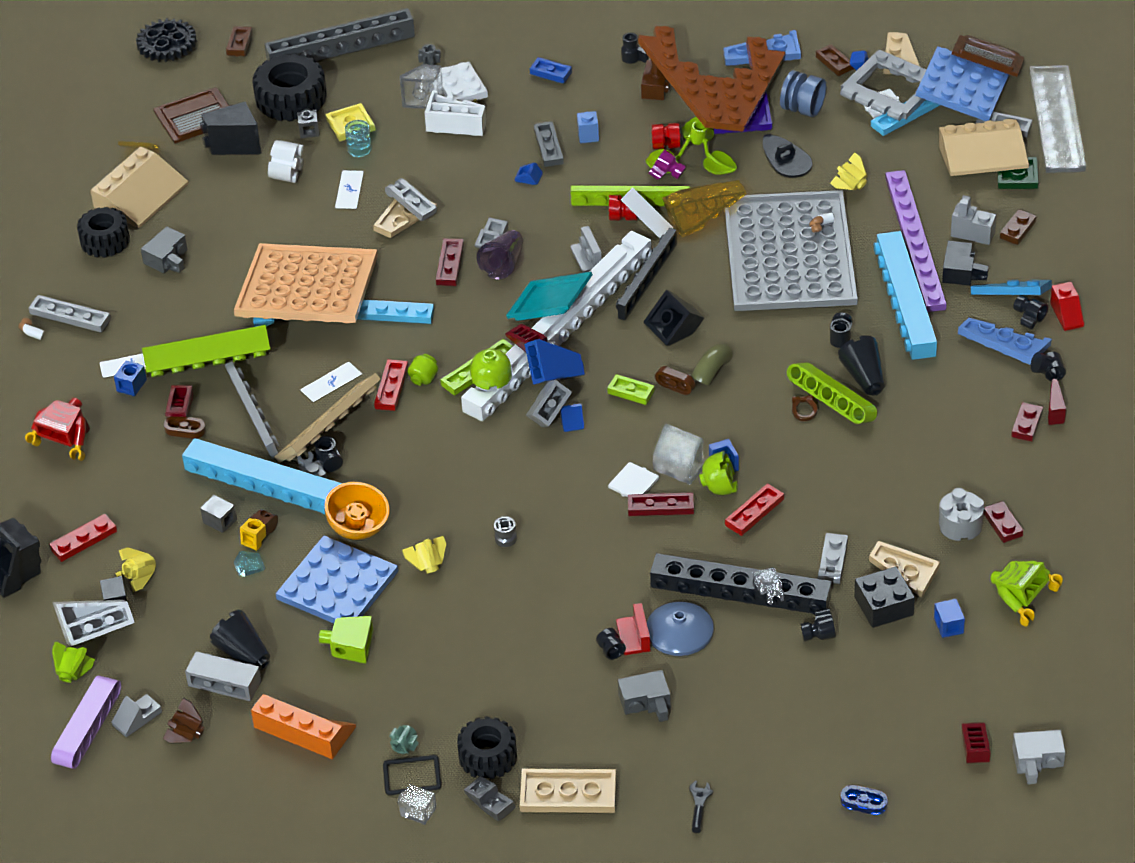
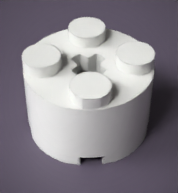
[268,140,304,183]

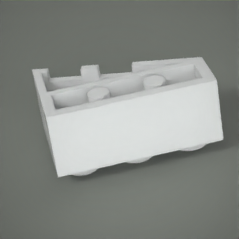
[425,90,486,136]
[52,600,135,646]

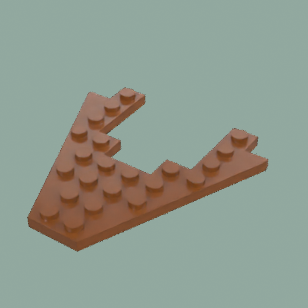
[638,26,785,132]

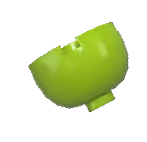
[470,349,512,390]
[699,451,738,496]

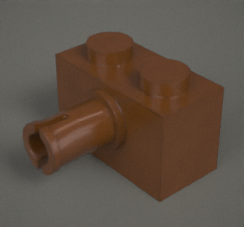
[641,60,670,101]

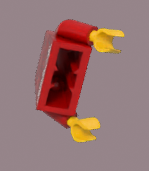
[25,398,86,461]

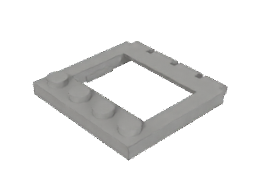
[840,50,926,121]

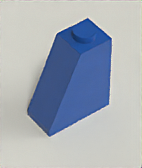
[524,339,585,385]

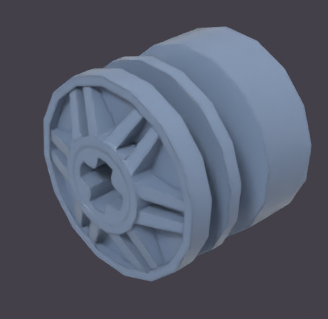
[780,70,827,117]

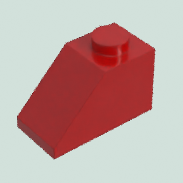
[1050,282,1084,331]

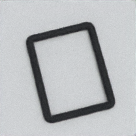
[383,755,441,795]

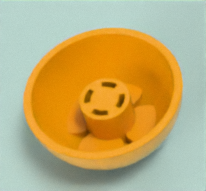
[324,482,390,540]

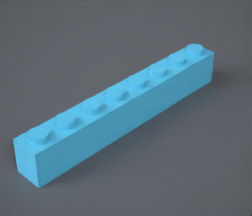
[874,231,937,360]
[182,438,342,514]

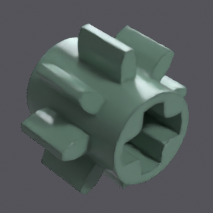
[389,725,419,754]

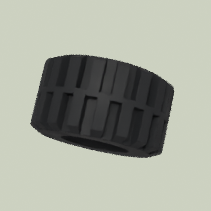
[77,207,130,258]
[457,716,517,780]

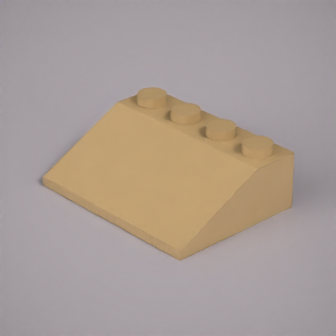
[939,119,1029,176]
[91,146,189,228]

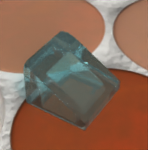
[234,551,265,577]

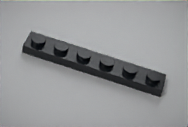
[616,228,677,321]

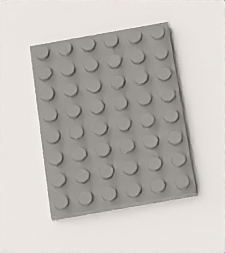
[724,190,858,311]

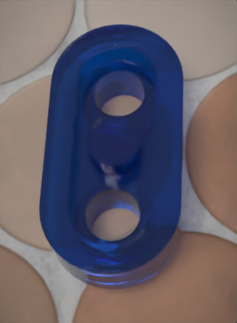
[840,785,888,815]

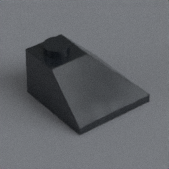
[643,289,704,346]

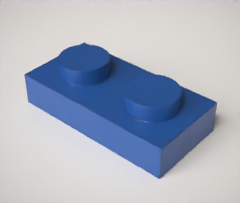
[530,57,572,84]

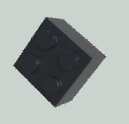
[854,566,915,628]

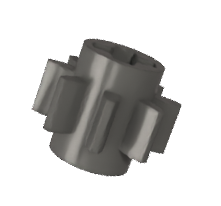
[418,44,441,68]

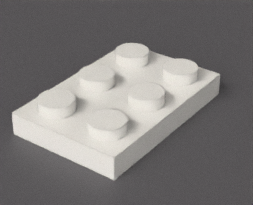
[433,62,488,102]

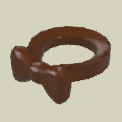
[792,395,817,421]

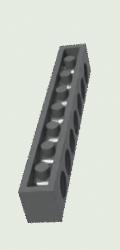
[264,8,415,61]

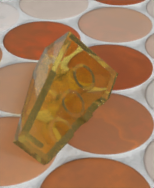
[662,180,747,238]

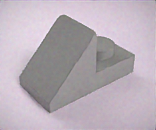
[112,694,162,737]

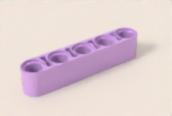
[51,675,121,769]

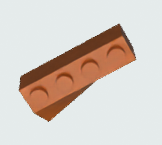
[251,694,356,760]

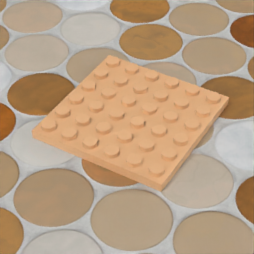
[234,243,378,324]

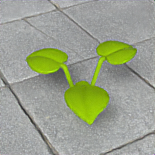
[645,117,737,175]

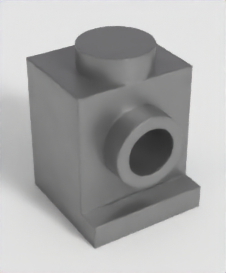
[297,108,319,139]

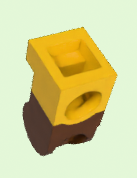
[240,509,278,551]

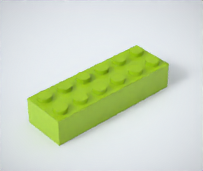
[142,325,270,377]

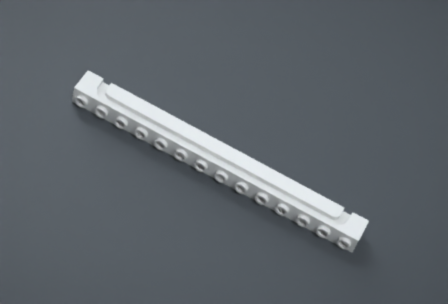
[461,231,652,422]

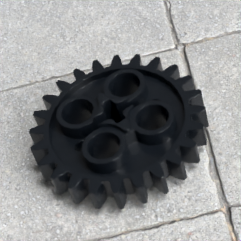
[136,18,197,63]

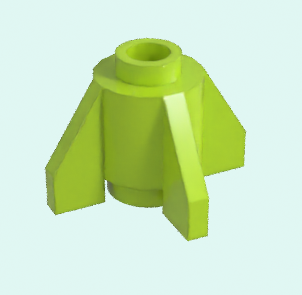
[52,642,95,683]

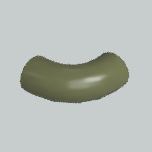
[691,343,733,386]

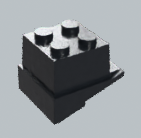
[0,518,42,598]

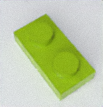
[607,374,655,405]

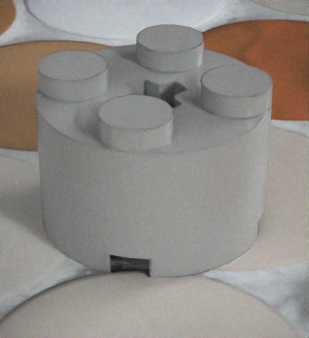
[939,488,984,541]

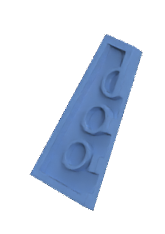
[723,30,801,66]
[958,318,1052,365]

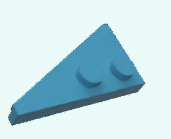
[971,280,1052,295]

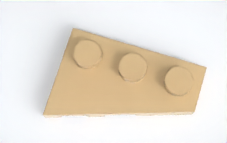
[883,32,920,74]
[373,199,437,238]
[869,541,940,598]

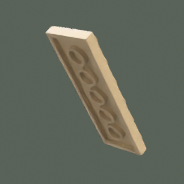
[274,373,380,463]

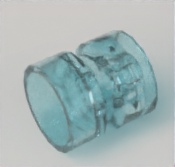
[345,120,372,157]

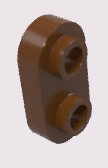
[655,366,695,395]
[164,417,206,439]

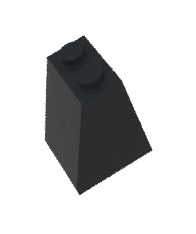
[200,102,262,155]

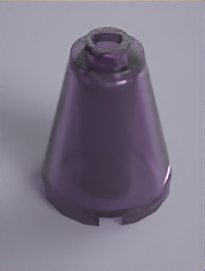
[477,230,523,279]

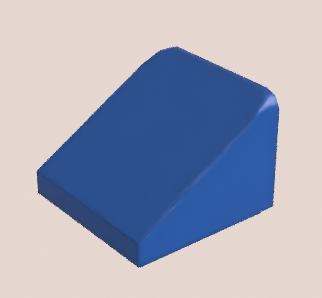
[849,50,868,71]
[514,162,543,185]
[560,403,584,432]

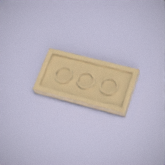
[520,769,616,813]

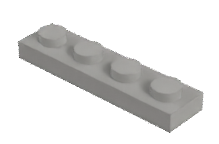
[28,295,111,333]

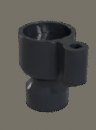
[621,32,649,64]
[1013,295,1048,329]
[801,608,836,641]

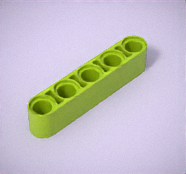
[787,362,877,424]

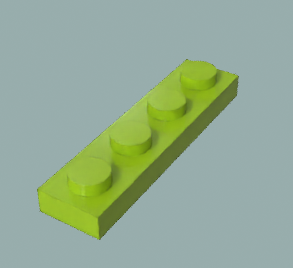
[440,339,513,396]

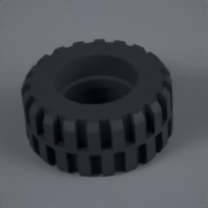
[252,53,327,122]

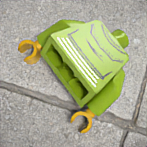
[991,560,1063,626]

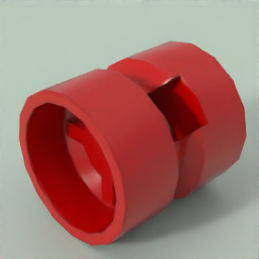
[652,123,680,149]
[609,195,638,221]

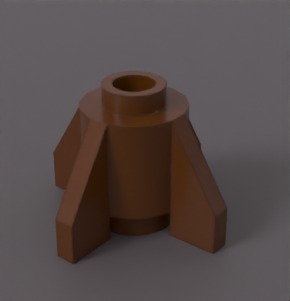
[163,698,205,743]

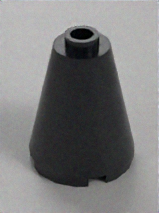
[838,336,885,396]
[209,610,270,670]

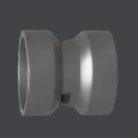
[494,516,517,547]

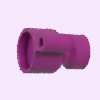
[648,150,686,180]

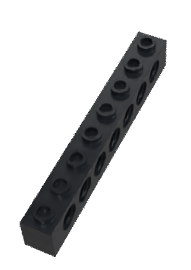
[650,553,831,614]

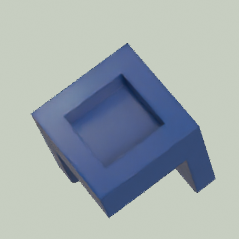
[709,439,739,472]

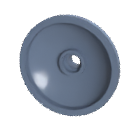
[647,602,714,656]

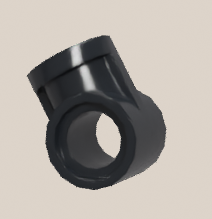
[830,312,853,348]
[1030,352,1066,381]
[315,436,343,472]

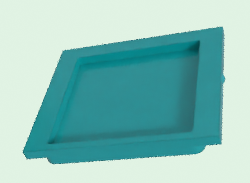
[506,272,593,321]

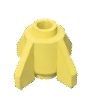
[830,152,867,190]
[402,536,446,574]
[115,547,156,592]

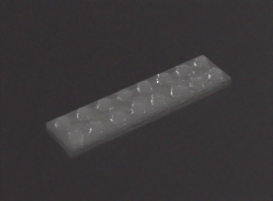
[1029,65,1086,173]

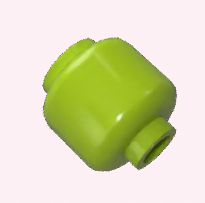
[408,354,438,386]

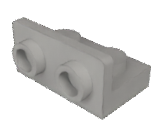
[571,226,602,273]

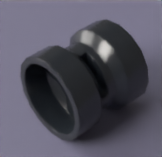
[596,628,626,660]

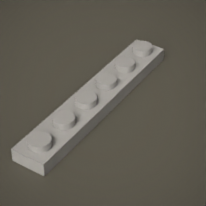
[225,362,279,459]

